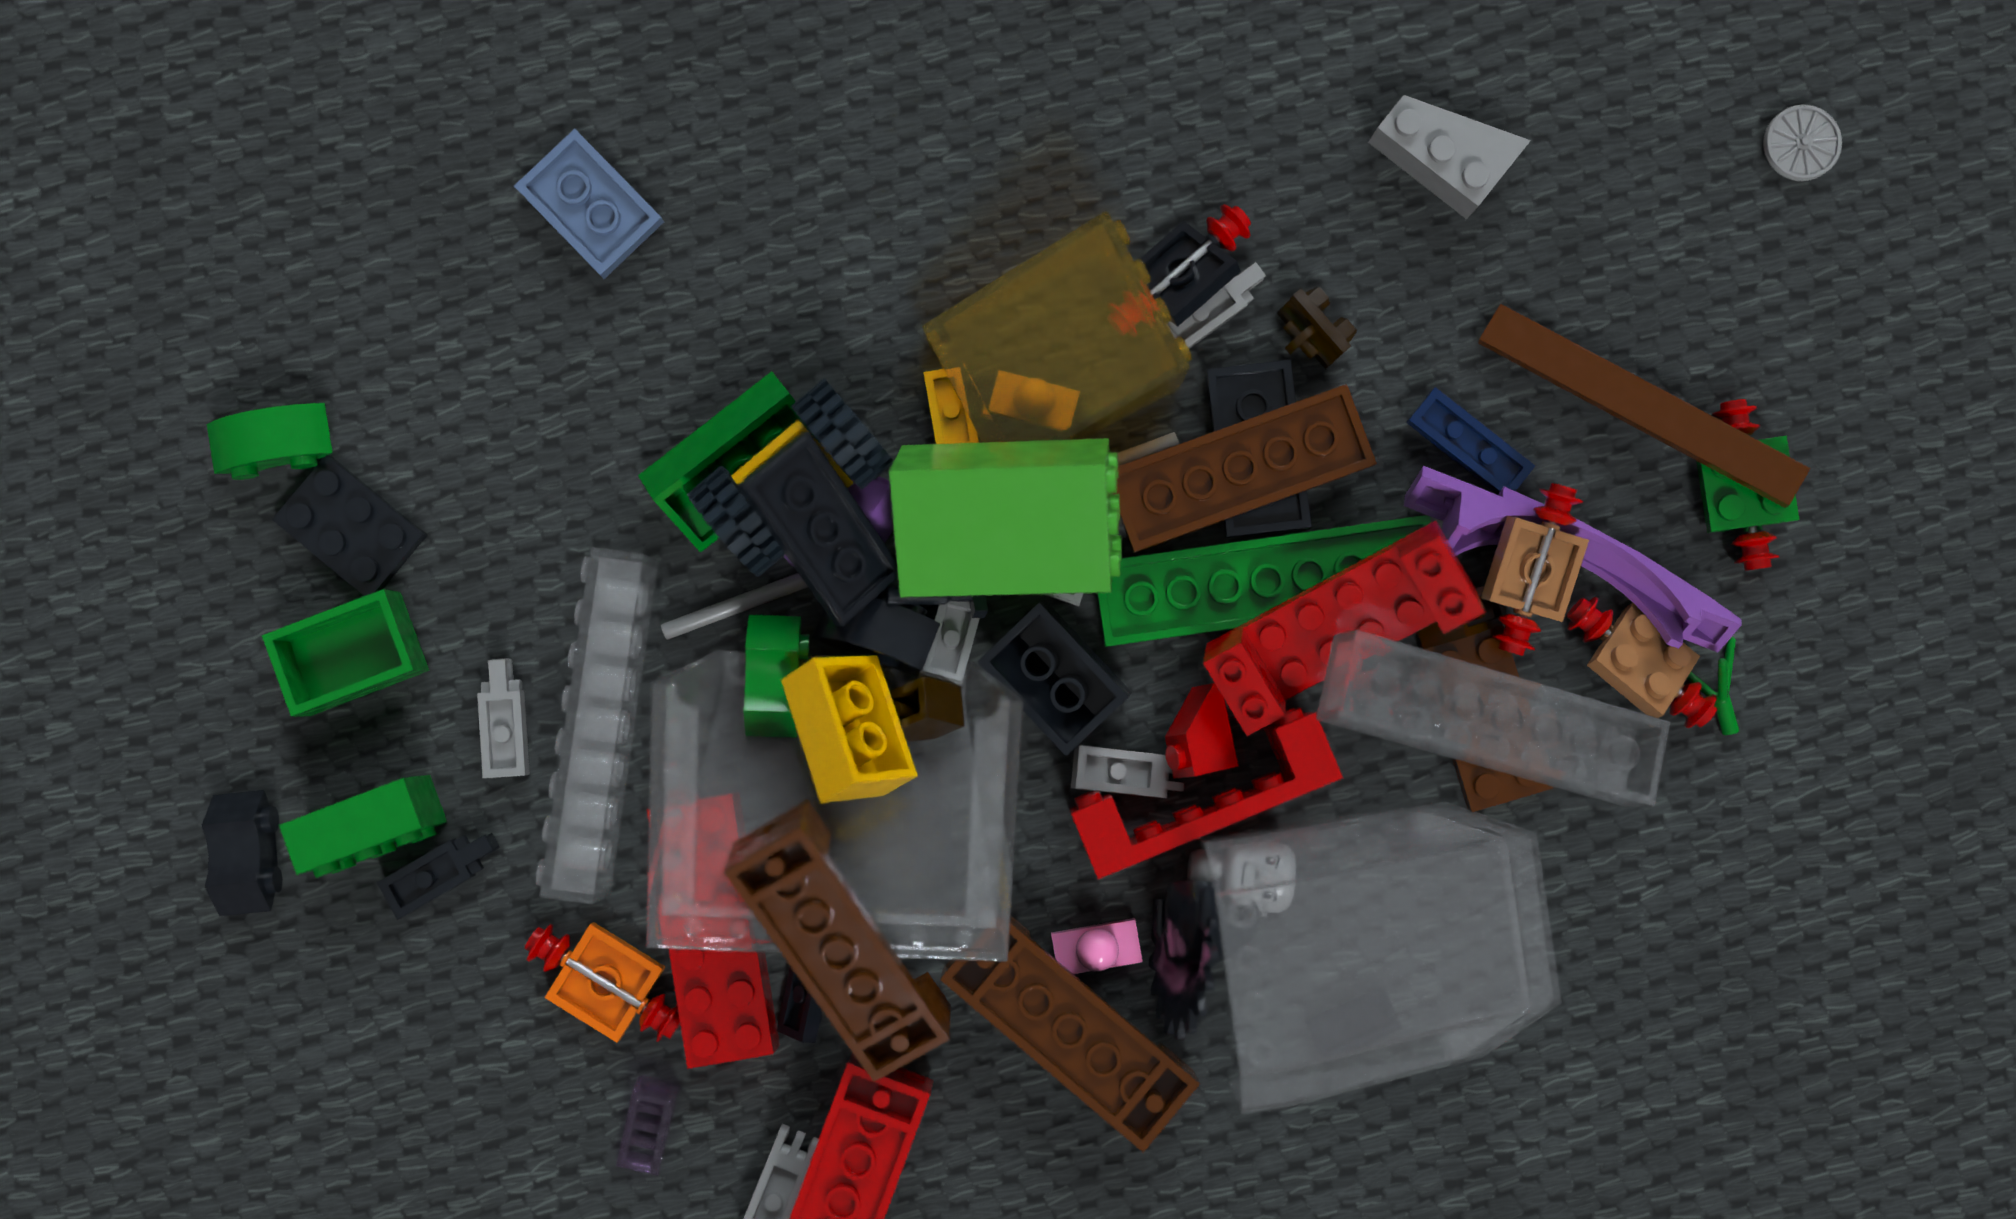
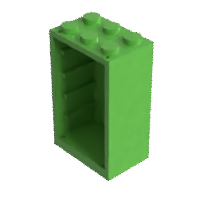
[889,438,1122,597]

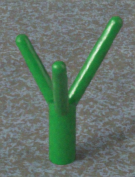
[1687,636,1740,735]

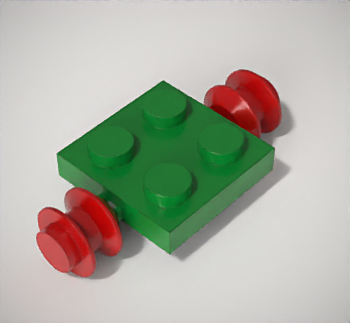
[1696,399,1800,571]

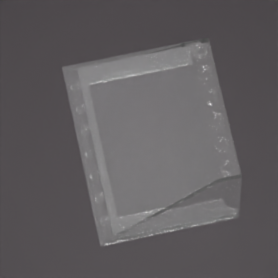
[647,650,1023,961]

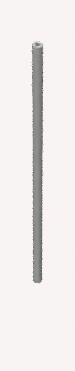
[661,432,1179,640]

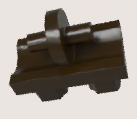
[1277,287,1357,369]

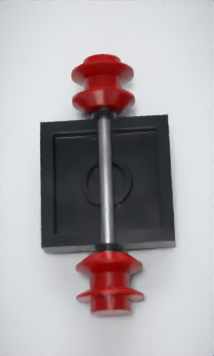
[1108,204,1251,337]

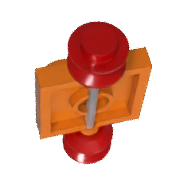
[524,922,680,1043]

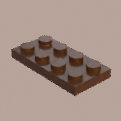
[1419,625,1553,812]

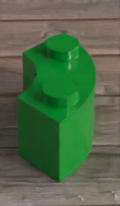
[206,403,333,480]
[743,615,810,738]

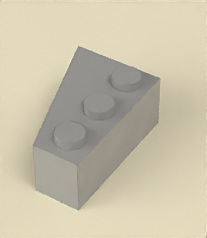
[1368,95,1531,219]

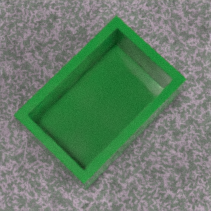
[261,589,430,717]
[279,775,447,878]

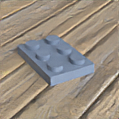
[514,128,664,279]

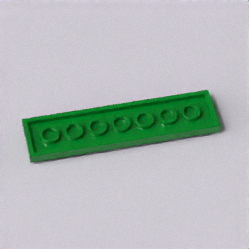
[1097,515,1431,647]

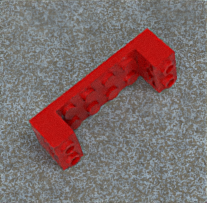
[1203,520,1485,736]
[1069,708,1343,879]
[789,1052,933,1219]

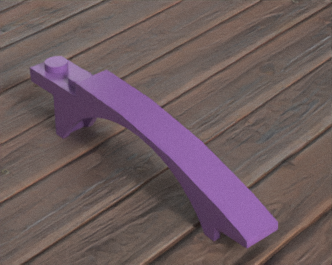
[1404,466,1742,653]

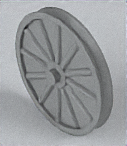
[1763,105,1842,181]

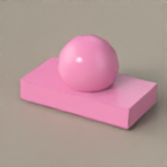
[1051,918,1143,974]

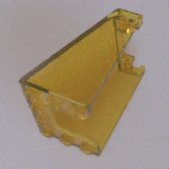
[922,211,1192,443]

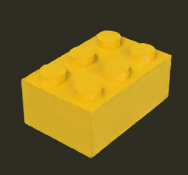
[781,656,918,803]

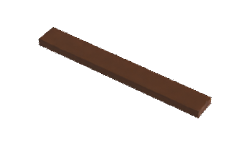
[1478,303,1811,508]

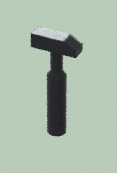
[885,587,988,618]

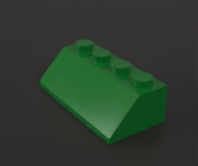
[638,371,820,553]

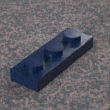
[1406,387,1535,495]

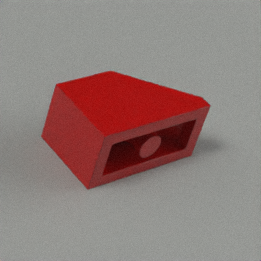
[1165,683,1238,779]

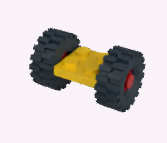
[687,378,894,577]

